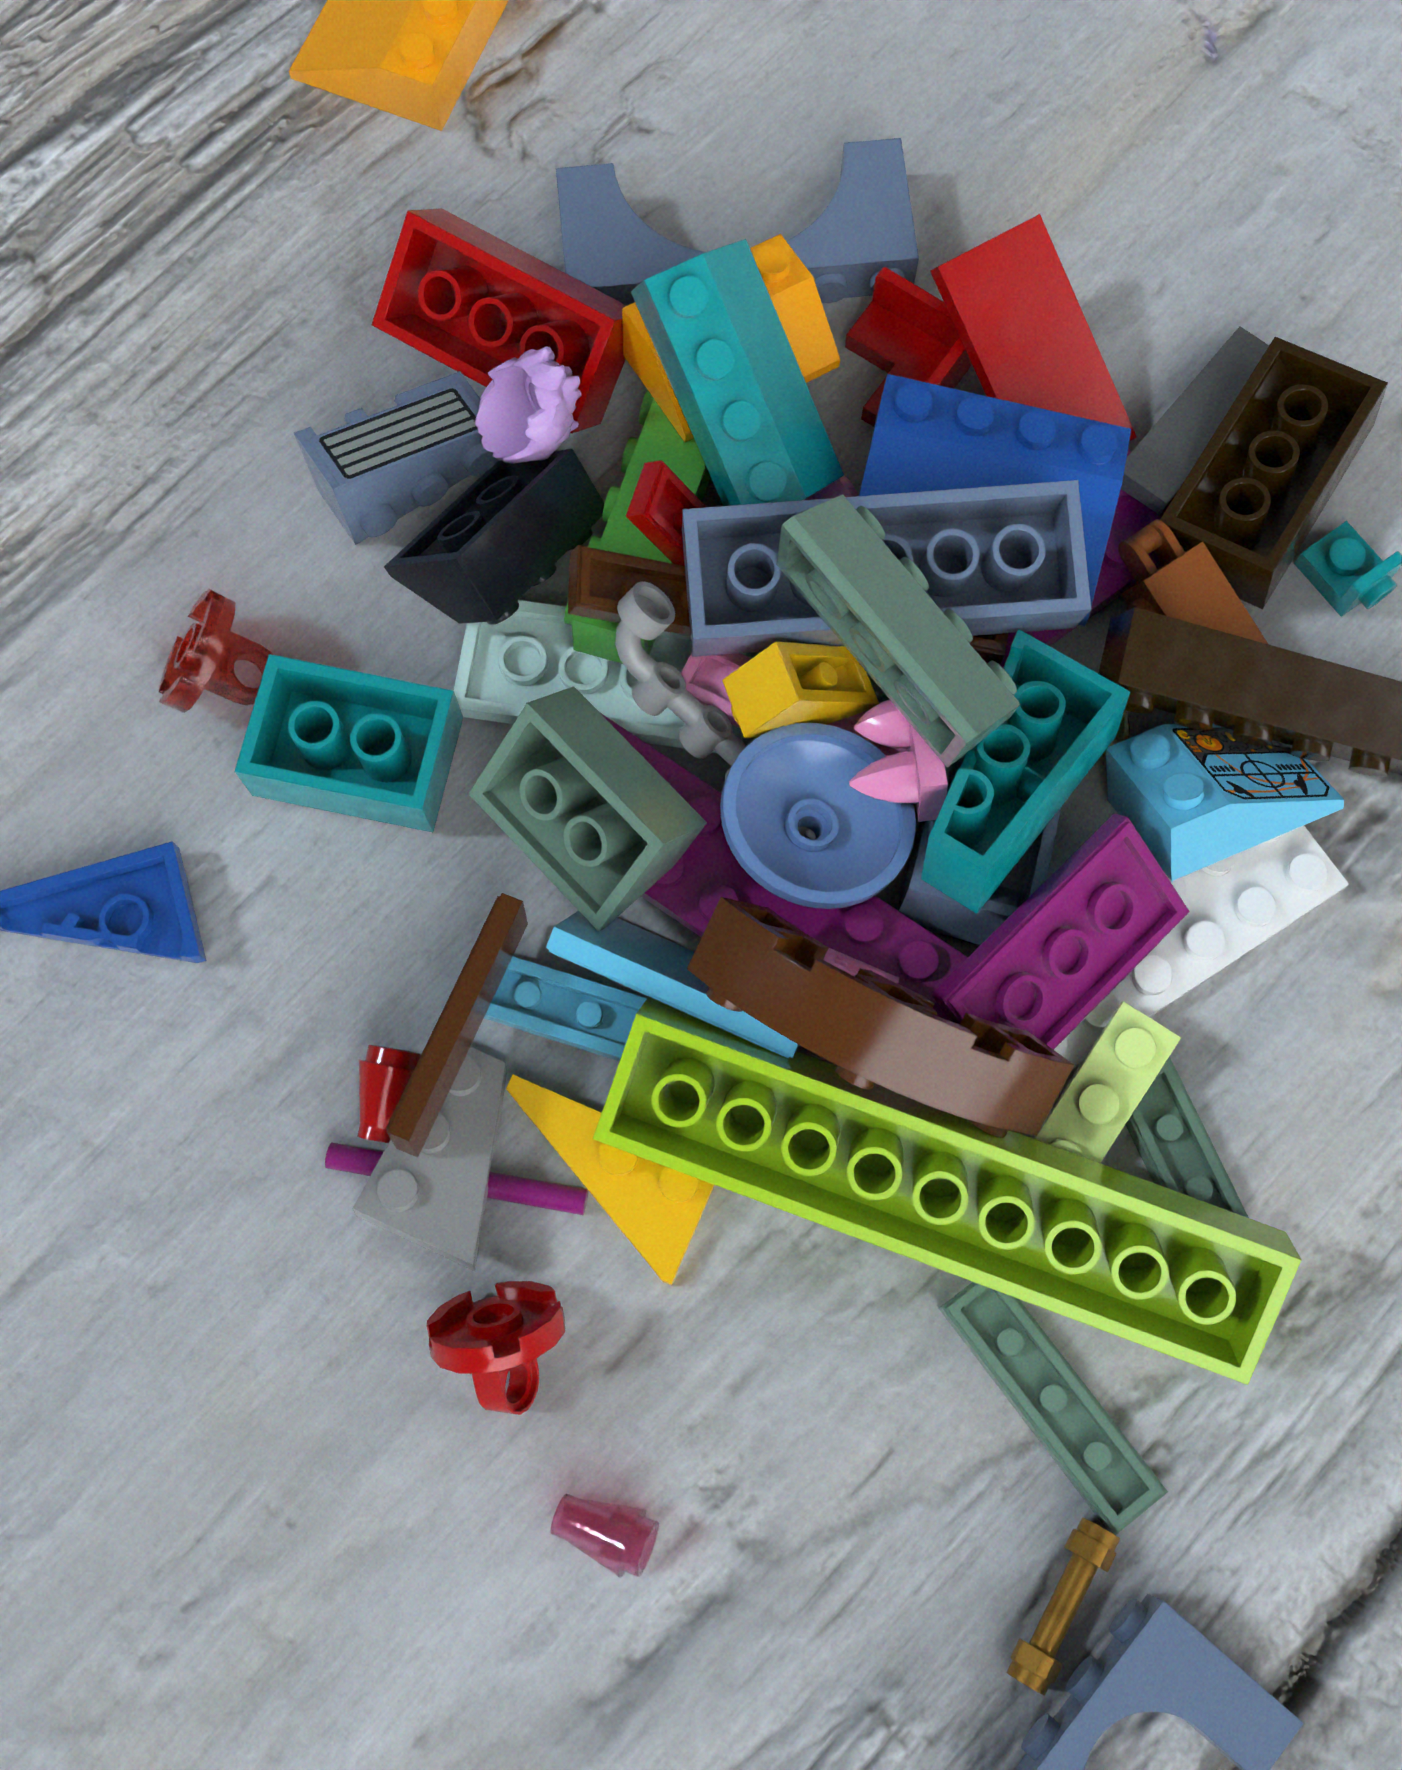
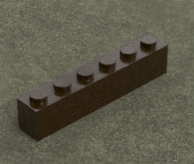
[1098,607,1402,777]

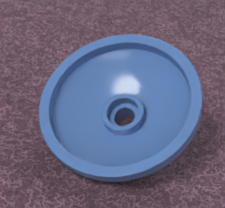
[720,723,916,909]

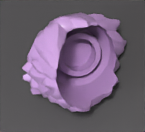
[475,346,582,464]

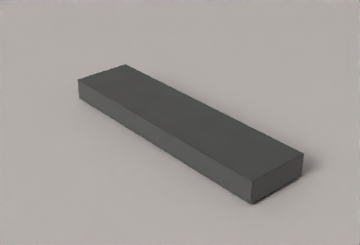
[1121,326,1269,515]

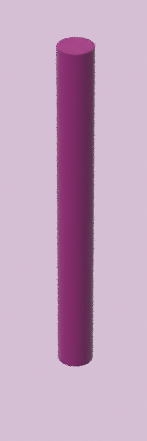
[325,1142,588,1215]

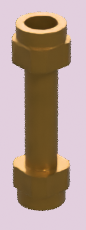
[1006,1517,1120,1696]

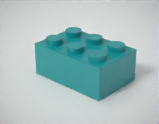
[234,654,463,833]

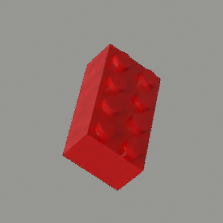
[371,208,627,434]

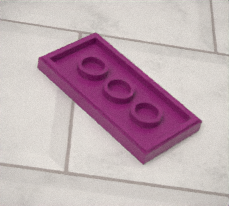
[931,813,1190,1050]

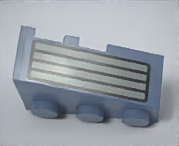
[293,371,498,545]

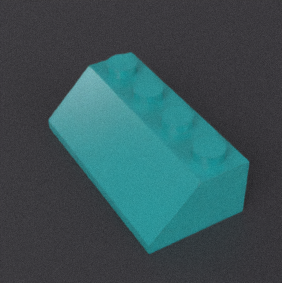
[631,239,844,506]

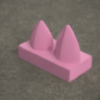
[849,700,948,822]

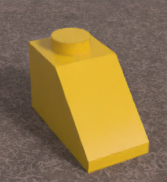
[722,641,879,738]

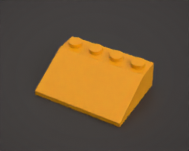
[289,0,509,131]

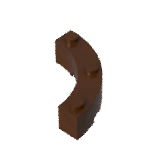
[687,897,1074,1138]

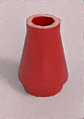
[357,1045,420,1143]

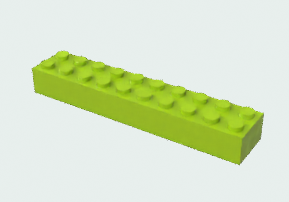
[593,997,1302,1385]

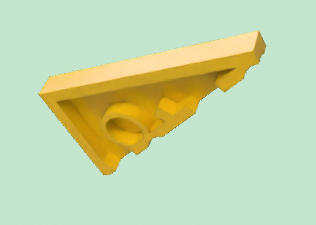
[506,1074,715,1286]

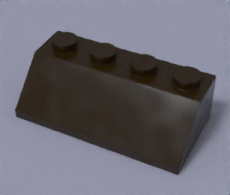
[1160,337,1388,610]

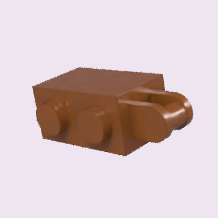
[1118,519,1268,644]

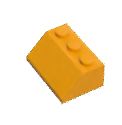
[622,234,840,442]

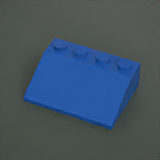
[858,374,1131,626]

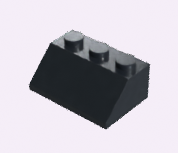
[384,449,605,625]

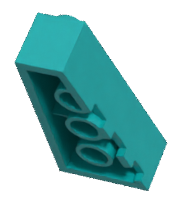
[921,629,1130,914]

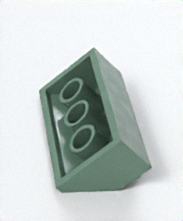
[776,494,1021,768]

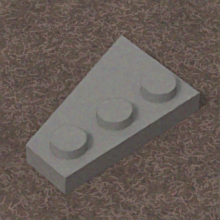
[352,1047,507,1271]

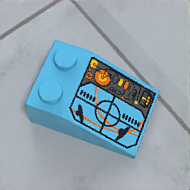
[1106,724,1344,881]

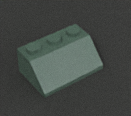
[468,686,707,931]

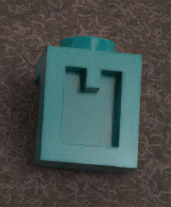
[1294,520,1402,617]

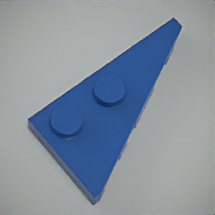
[0,841,207,963]

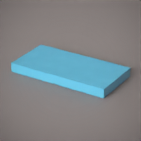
[546,911,800,1059]

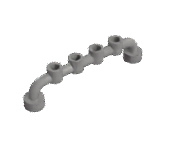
[615,581,816,840]

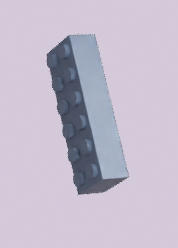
[682,480,1091,657]

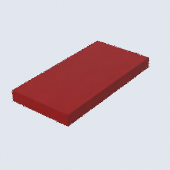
[930,214,1137,442]

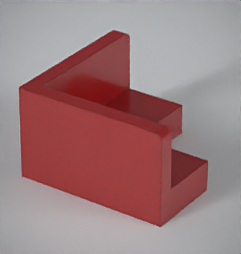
[845,267,972,427]

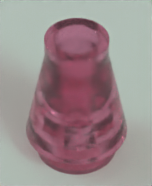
[550,1493,659,1578]

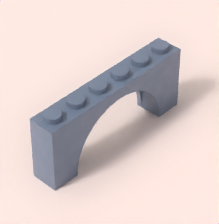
[556,138,919,306]

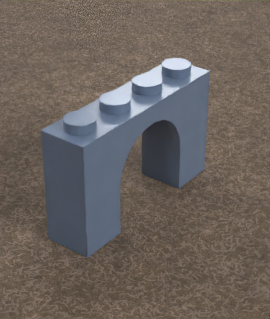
[1014,1594,1304,1770]

